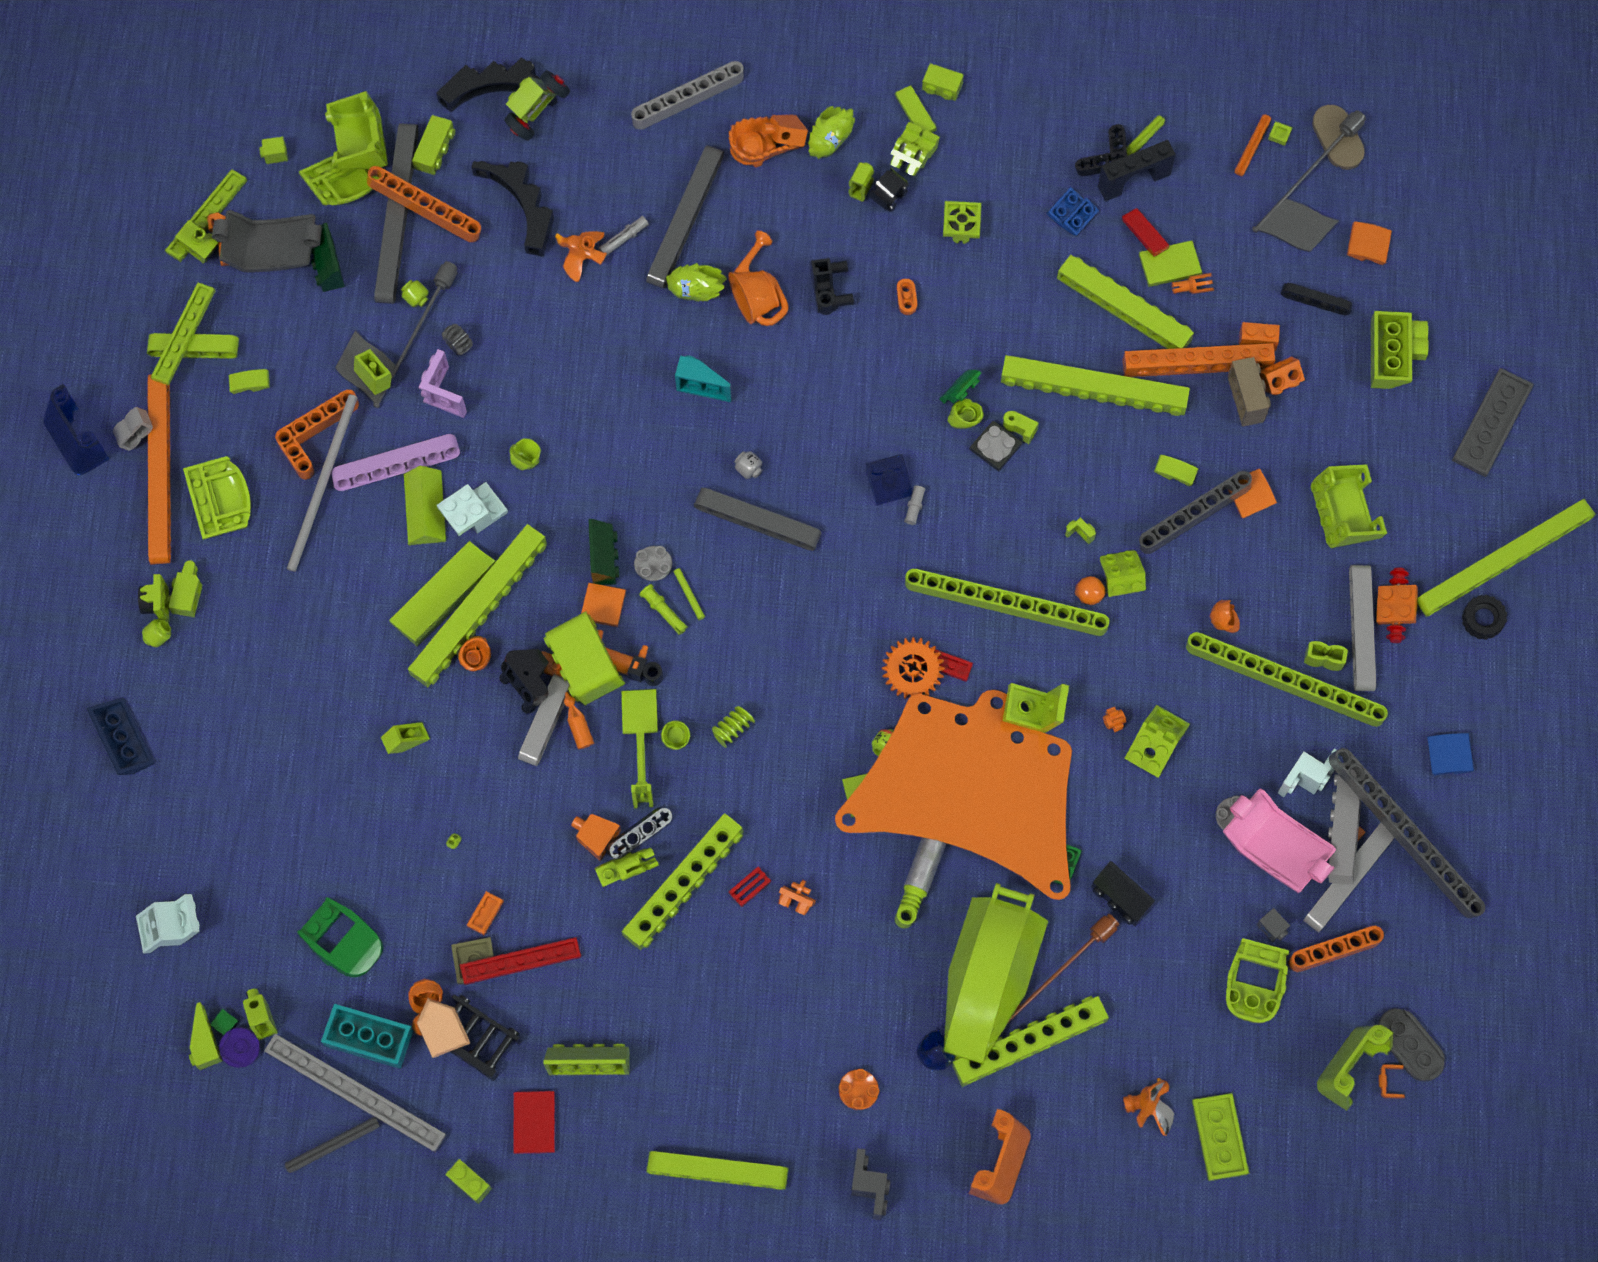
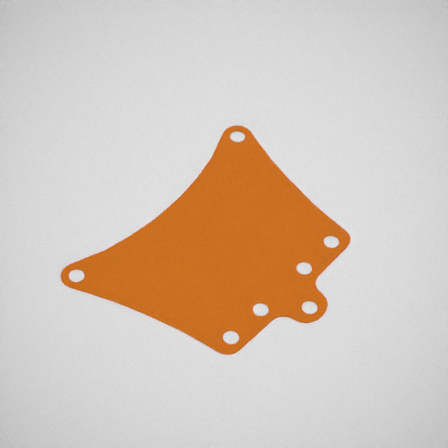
[835,690,1072,900]

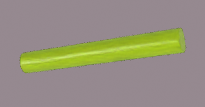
[673,568,705,620]

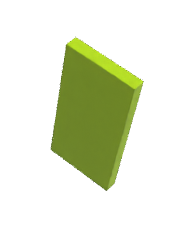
[1192,1093,1249,1181]

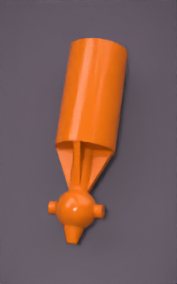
[564,692,594,750]

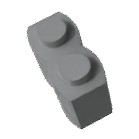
[113,407,153,451]

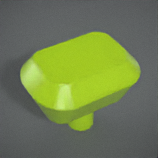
[446,833,461,849]

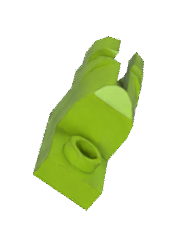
[594,847,659,887]

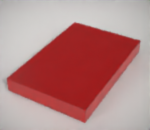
[514,1091,555,1154]

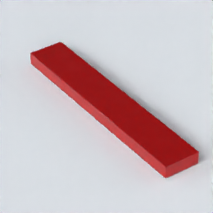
[460,937,581,985]

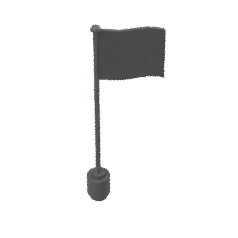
[1252,110,1366,252]
[335,261,458,408]

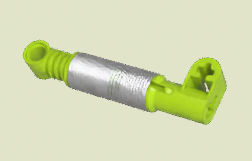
[895,837,947,929]

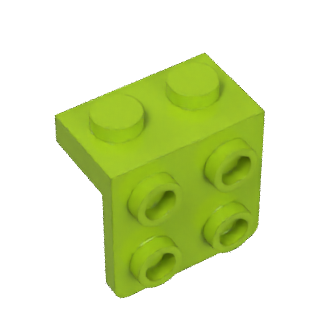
[1100,550,1146,597]

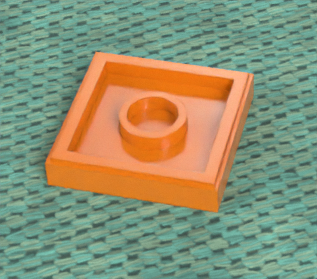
[581,583,626,627]

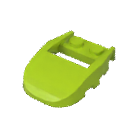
[1226,938,1289,1023]

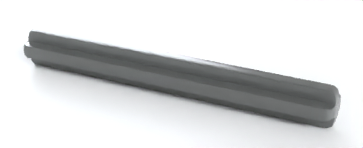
[285,1117,379,1173]

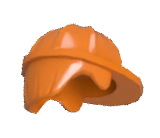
[1210,600,1240,633]
[408,978,443,1014]

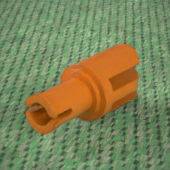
[1171,273,1214,294]

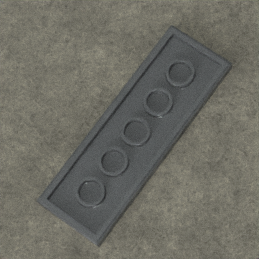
[1452,368,1534,477]

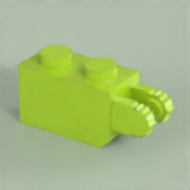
[167,560,203,617]

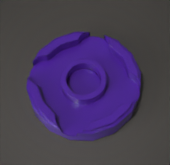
[219,1027,260,1068]

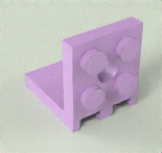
[419,349,467,418]

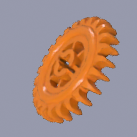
[881,637,945,699]

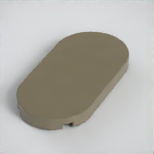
[1312,105,1365,170]

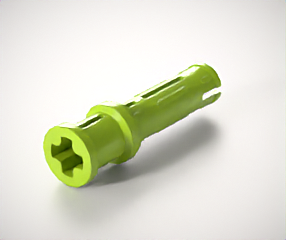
[639,584,688,635]

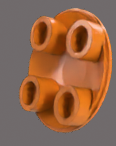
[839,1069,879,1110]

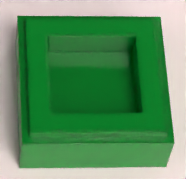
[210,1009,239,1036]

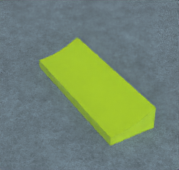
[389,541,496,647]

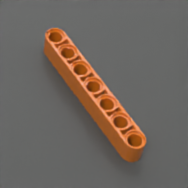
[367,166,481,242]

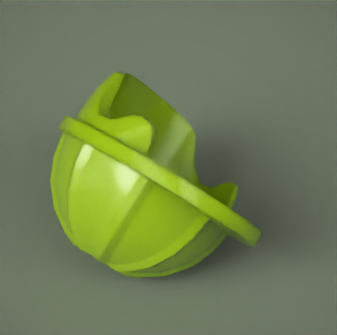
[509,438,541,470]

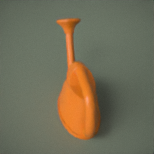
[728,231,789,326]

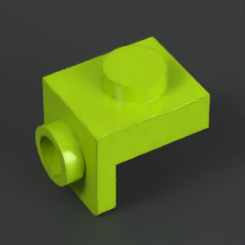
[1065,517,1096,544]

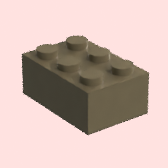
[1227,357,1271,427]

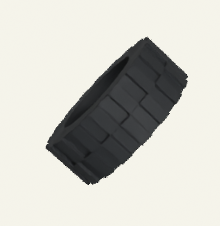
[1462,595,1507,640]

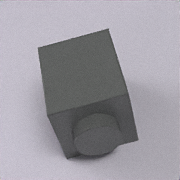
[1257,908,1290,942]

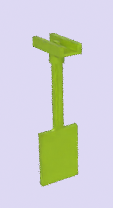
[621,689,658,808]

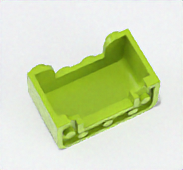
[543,611,625,705]

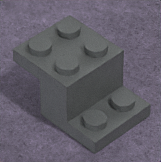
[851,1148,890,1220]

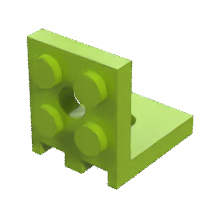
[1003,683,1069,733]
[1124,705,1190,778]

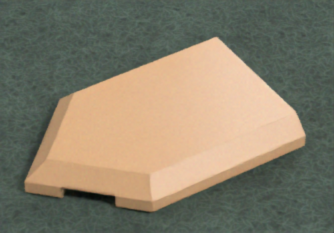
[417,998,470,1058]

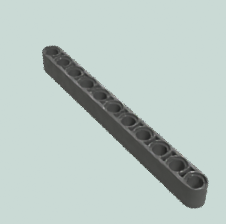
[375,123,418,304]
[1329,748,1485,918]

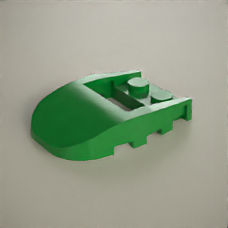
[297,897,383,977]

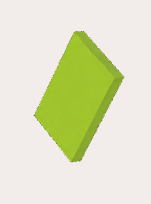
[1139,241,1202,287]

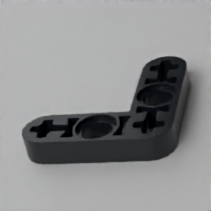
[1075,124,1128,176]

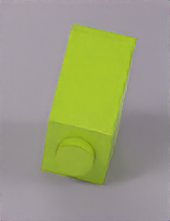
[381,722,430,754]

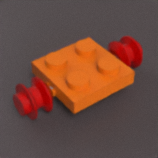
[1376,568,1418,643]

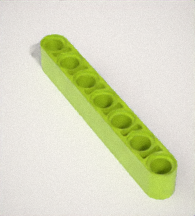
[646,1151,788,1190]

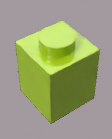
[259,136,288,164]

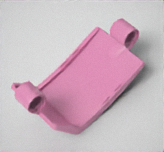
[1223,788,1336,893]

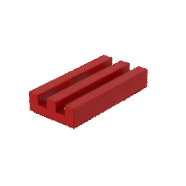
[729,866,771,907]

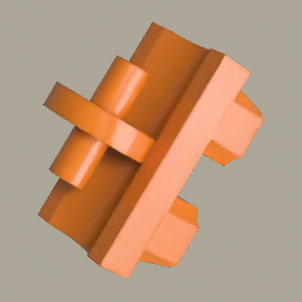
[778,880,816,915]

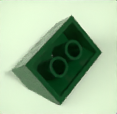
[311,223,345,292]
[588,519,620,585]

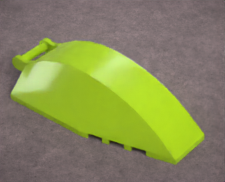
[944,883,1048,1064]

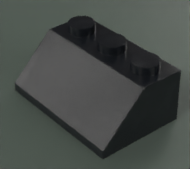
[1091,861,1155,927]

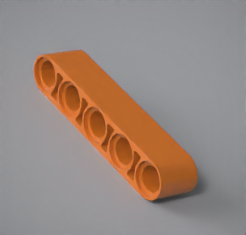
[1288,926,1384,972]

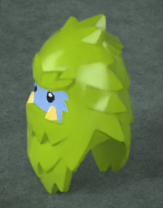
[808,106,855,159]
[666,263,727,302]

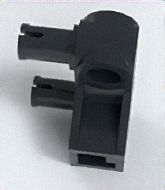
[810,258,854,315]
[499,649,549,714]

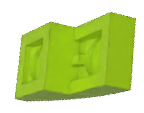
[229,369,270,394]
[1154,455,1198,486]

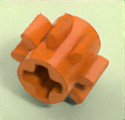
[1103,706,1126,732]

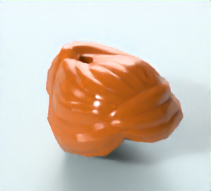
[458,636,491,672]

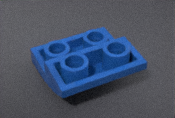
[1046,187,1099,236]
[1427,733,1474,776]

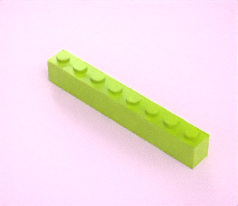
[1057,254,1194,349]

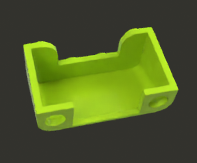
[1311,464,1387,548]

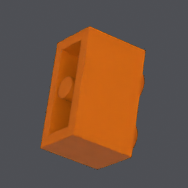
[1239,322,1280,351]

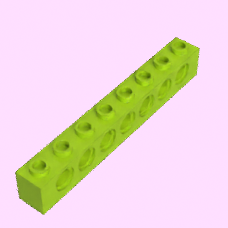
[621,813,743,951]
[952,996,1109,1087]

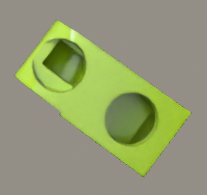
[1003,411,1039,444]

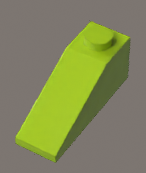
[189,1002,223,1070]

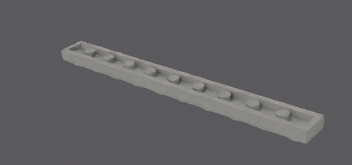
[264,1034,446,1153]

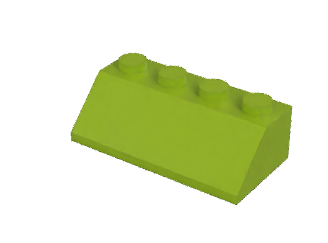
[1371,311,1412,389]

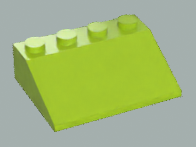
[544,1044,630,1075]

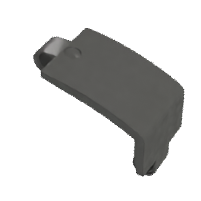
[212,210,322,272]

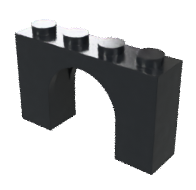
[1098,140,1176,202]

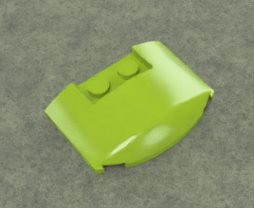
[299,156,379,205]
[183,456,251,540]

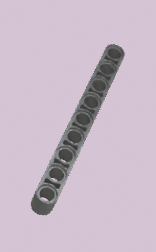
[646,145,724,289]

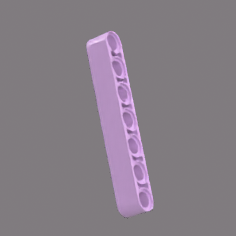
[331,434,460,491]

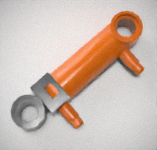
[598,629,663,686]

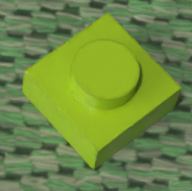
[1268,121,1292,146]

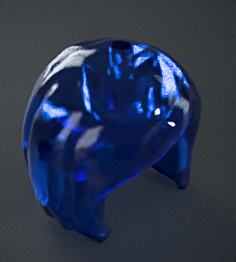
[917,1029,955,1071]

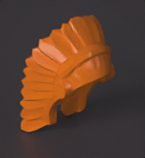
[729,116,800,167]

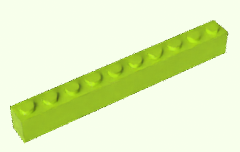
[1001,355,1190,416]
[408,524,547,688]

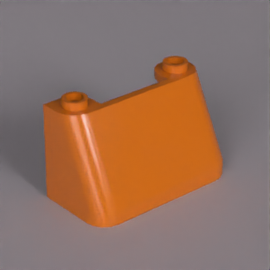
[969,1109,1031,1205]

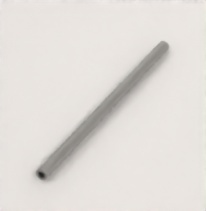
[287,394,358,572]

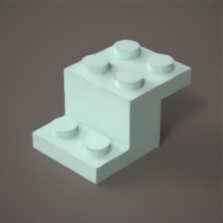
[437,482,508,536]
[1277,749,1341,797]
[136,894,200,953]

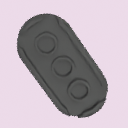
[1378,1009,1445,1082]

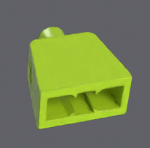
[243,989,278,1040]

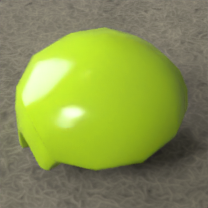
[660,721,690,750]

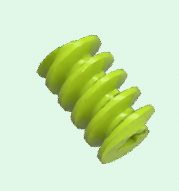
[712,706,755,748]

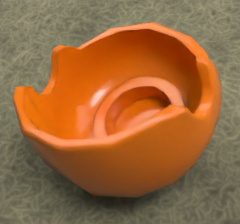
[1075,576,1105,605]

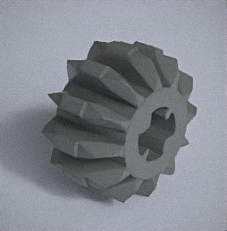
[442,323,473,355]

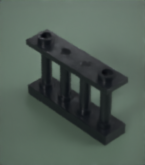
[450,994,521,1081]

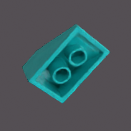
[675,355,732,402]

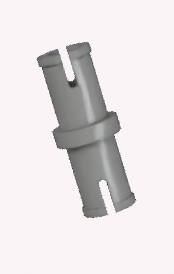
[904,486,926,525]

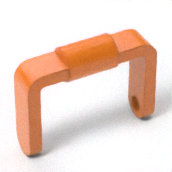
[1378,1065,1405,1099]

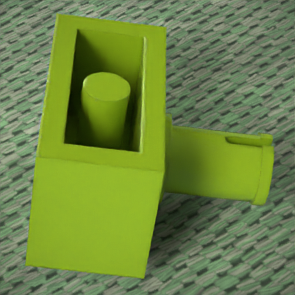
[174,220,218,264]

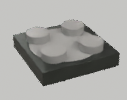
[969,421,1022,471]

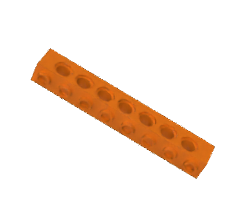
[1122,343,1275,377]

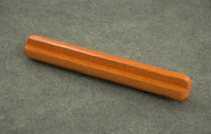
[1234,114,1271,176]

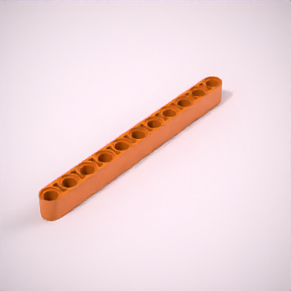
[148,374,171,565]

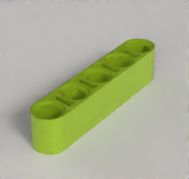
[147,333,239,359]

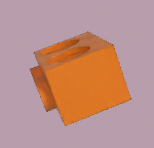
[1259,357,1305,395]

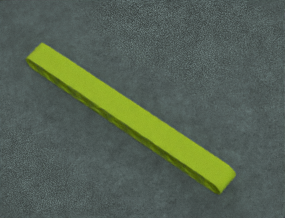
[1417,499,1596,617]
[905,569,1109,636]
[1186,632,1388,727]

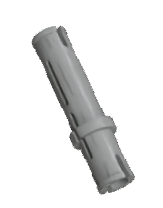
[598,216,649,256]

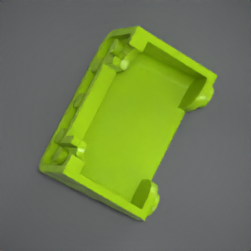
[325,91,388,169]
[1317,1025,1393,1111]

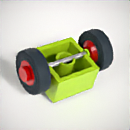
[504,70,570,141]

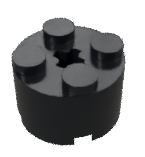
[869,168,910,212]

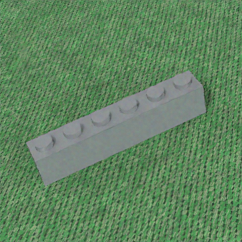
[1328,769,1362,884]

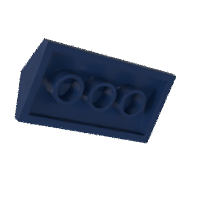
[87,698,154,775]

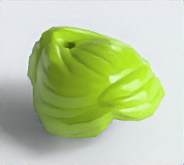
[947,399,984,429]

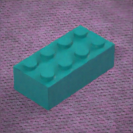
[321,1004,414,1069]

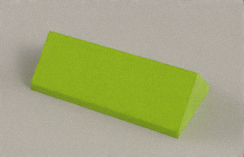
[404,465,446,545]

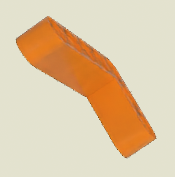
[275,390,359,480]

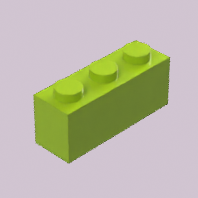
[412,115,455,175]

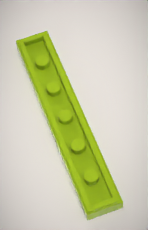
[165,169,247,262]
[151,282,215,386]

